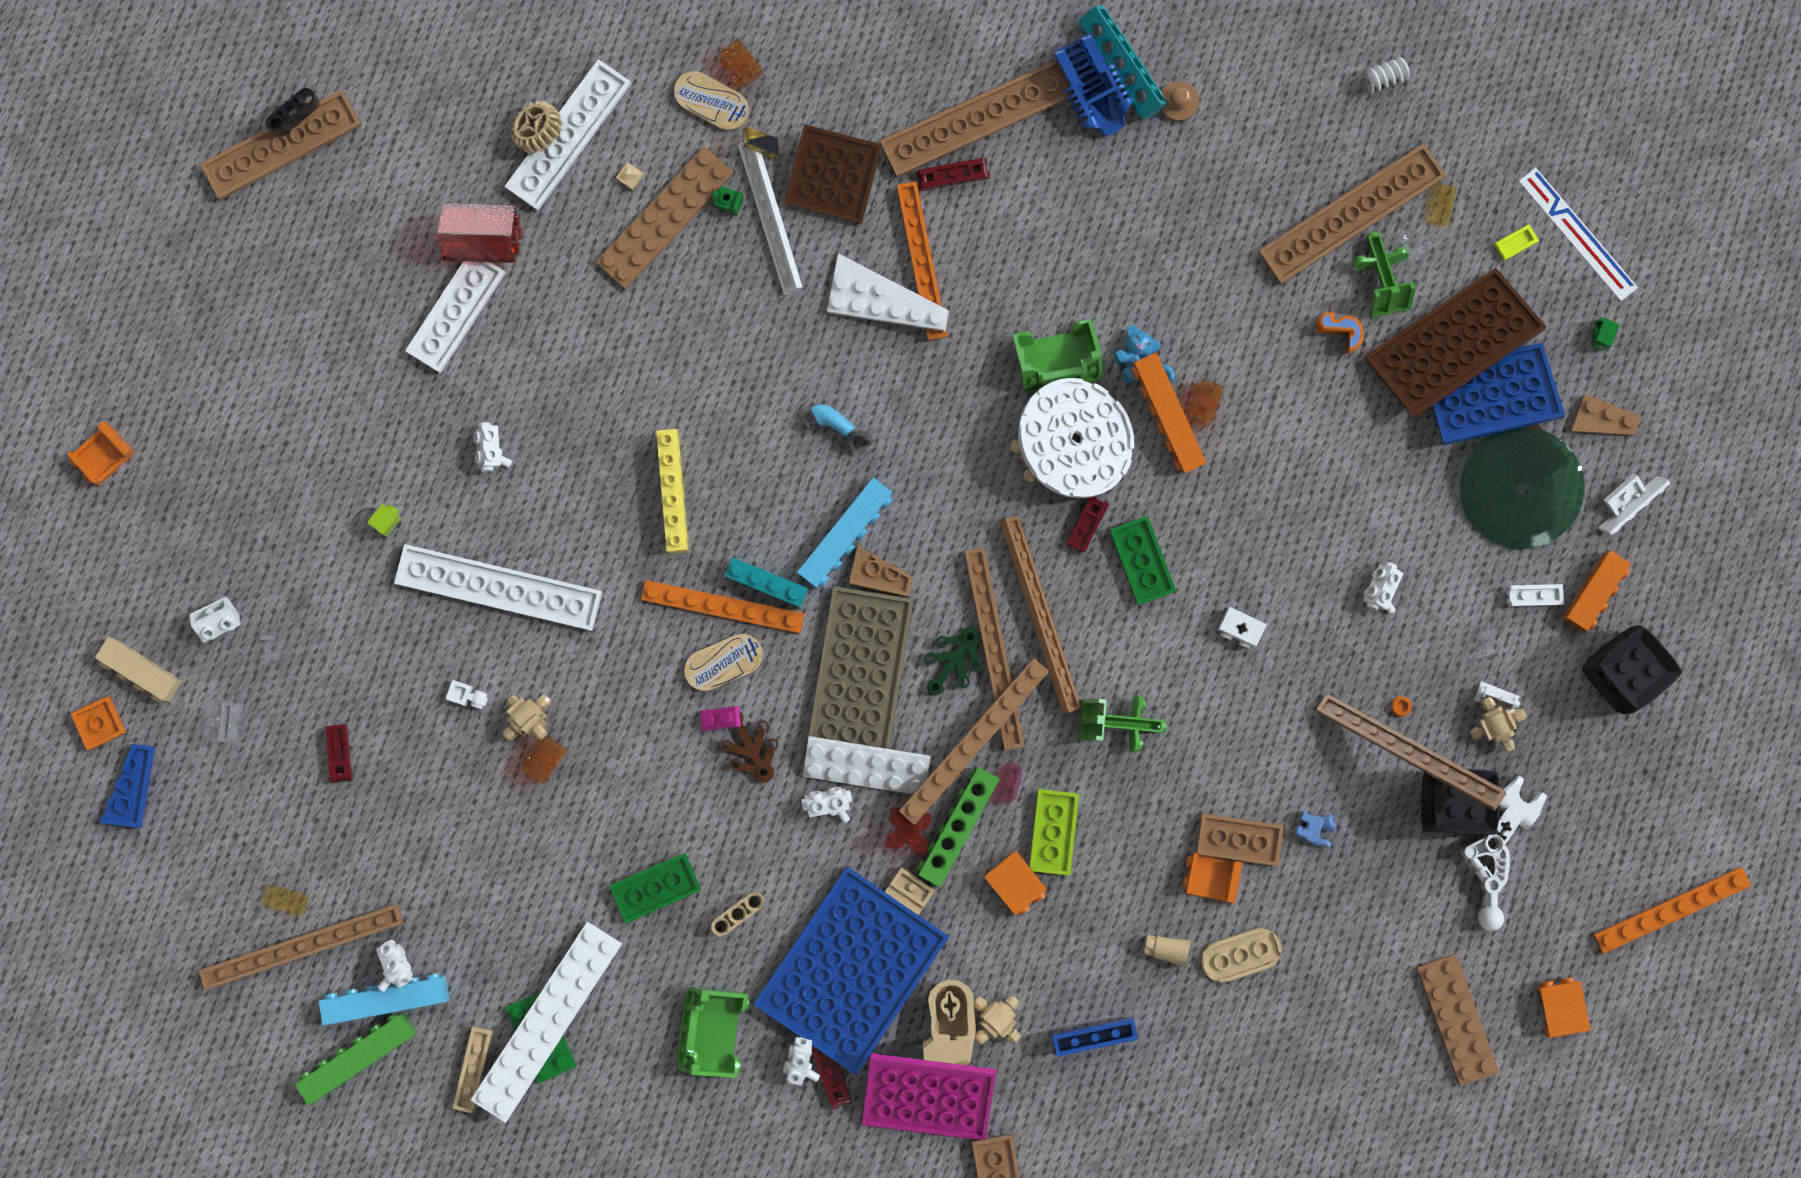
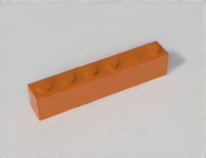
[1131,352,1207,473]

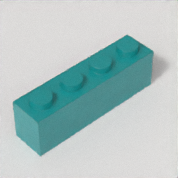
[725,557,809,609]

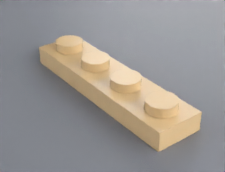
[453,1026,494,1113]

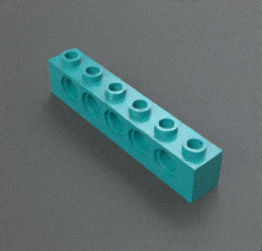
[1078,5,1169,119]

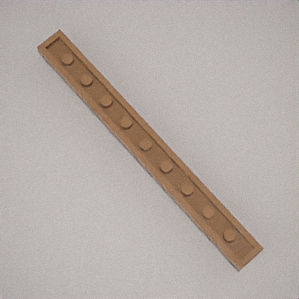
[1000,516,1081,714]
[964,547,1025,751]
[898,658,1049,825]
[1316,694,1506,811]
[199,904,404,990]

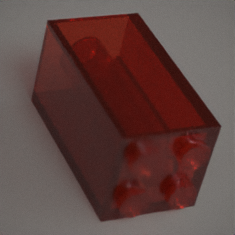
[437,203,523,263]

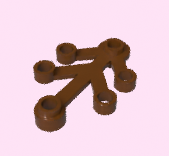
[720,711,778,783]

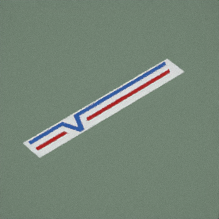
[1520,168,1638,301]

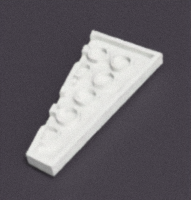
[827,253,949,332]

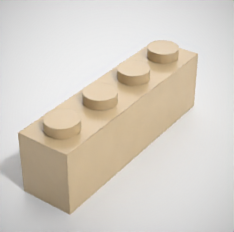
[95,637,182,703]

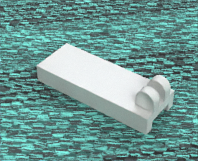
[1506,584,1564,607]

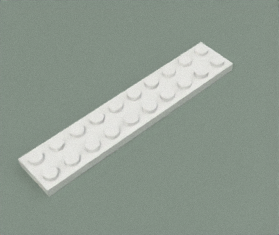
[394,544,602,631]
[471,922,622,1123]

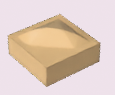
[616,162,644,191]

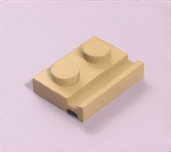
[885,867,935,915]

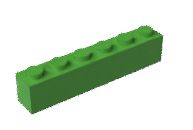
[295,1012,418,1106]

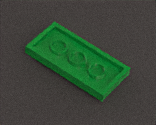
[1109,516,1176,606]
[610,852,702,924]
[505,991,577,1084]

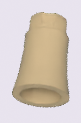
[1144,935,1191,968]

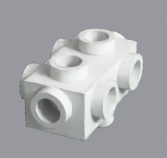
[474,422,512,473]
[1363,562,1403,614]
[801,787,852,823]
[376,940,413,992]
[783,1037,820,1086]

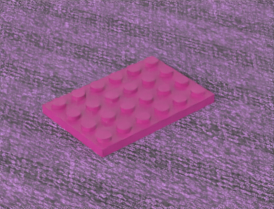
[862,1053,996,1140]

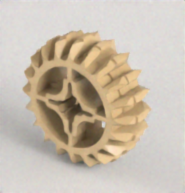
[510,101,563,154]

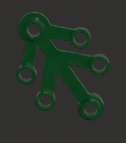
[924,627,982,696]

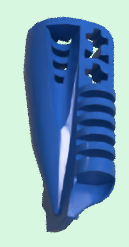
[1053,33,1134,137]

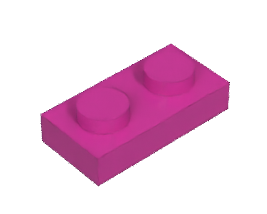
[700,706,741,731]

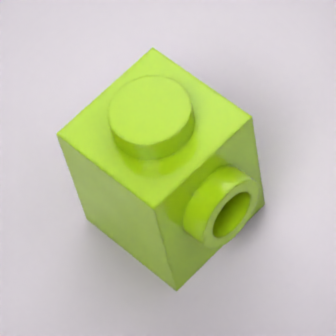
[367,503,402,537]

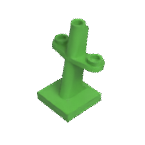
[1353,231,1416,318]
[1079,695,1166,753]

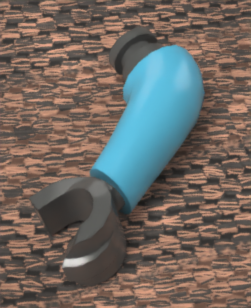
[802,404,873,452]

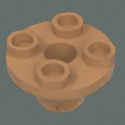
[1160,81,1199,121]

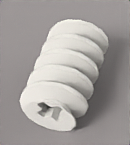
[1365,57,1410,94]

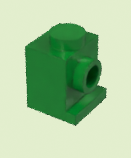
[712,186,744,216]
[1590,317,1620,351]

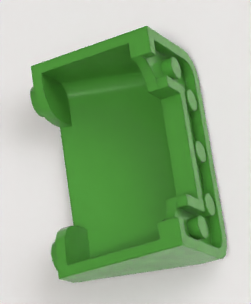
[1012,319,1103,395]
[677,987,749,1078]

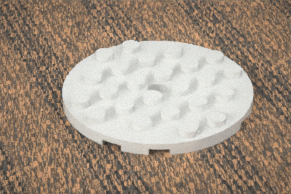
[1018,378,1134,498]

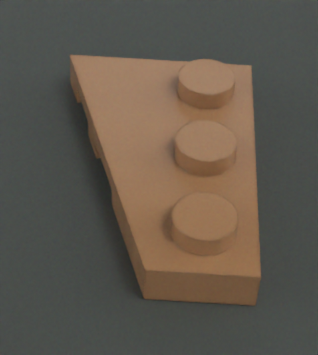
[1569,394,1642,436]
[849,545,913,598]

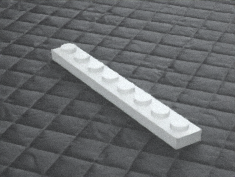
[738,137,802,295]

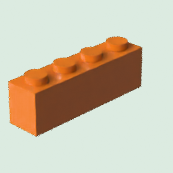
[1562,550,1631,632]

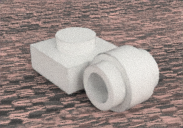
[446,680,488,709]

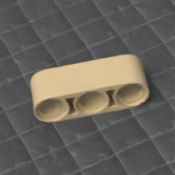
[711,892,764,936]

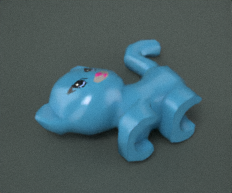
[1114,325,1175,383]

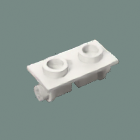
[1474,681,1520,714]

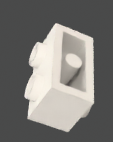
[189,596,241,643]

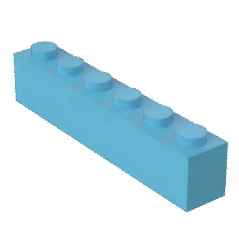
[797,477,893,589]
[319,973,450,1025]

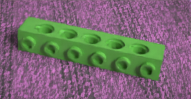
[917,767,1000,887]

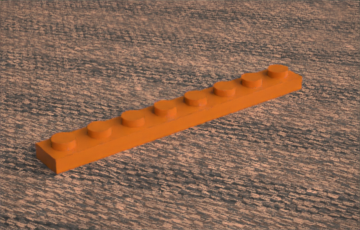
[897,181,948,341]
[641,580,805,633]
[1593,867,1751,954]

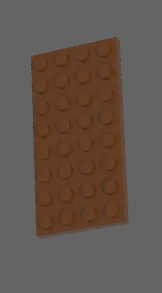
[1365,268,1547,419]

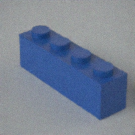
[1051,1017,1138,1057]

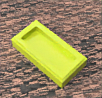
[1493,224,1539,262]

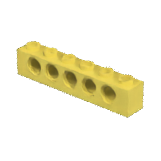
[656,429,689,554]

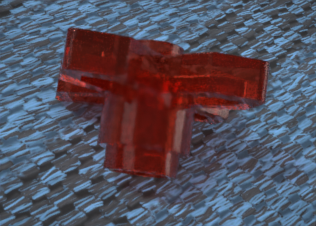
[885,807,931,855]

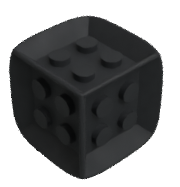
[1582,625,1682,715]
[1421,769,1500,835]

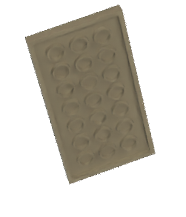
[807,586,914,749]

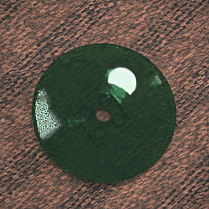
[1460,427,1585,549]

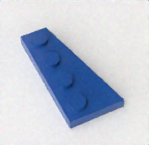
[99,744,155,828]

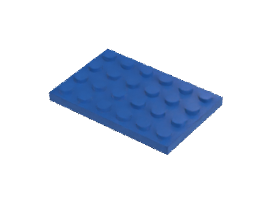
[1432,342,1565,446]

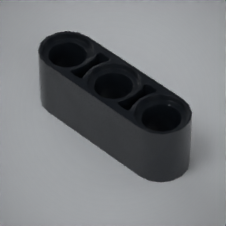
[266,88,319,137]

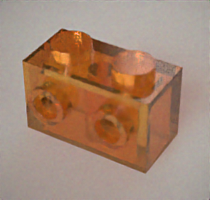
[719,38,763,89]
[1185,378,1224,427]
[522,735,567,784]

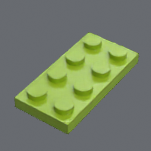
[1029,789,1079,876]

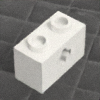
[1217,607,1267,649]

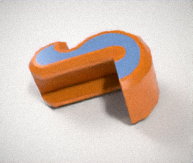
[1315,312,1364,355]

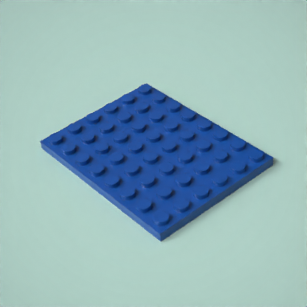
[753,867,949,1075]

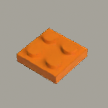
[70,696,127,751]

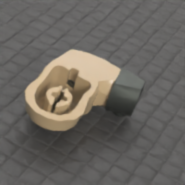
[902,980,976,1065]

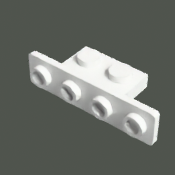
[1598,474,1670,535]

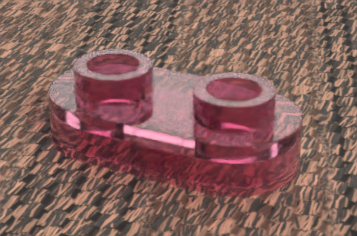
[996,762,1022,803]

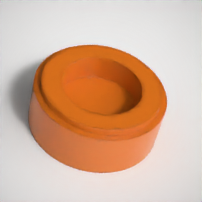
[1390,696,1412,717]

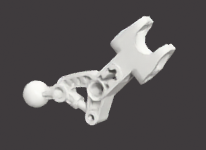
[1460,776,1547,931]

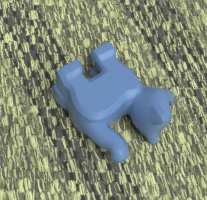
[1294,811,1337,848]

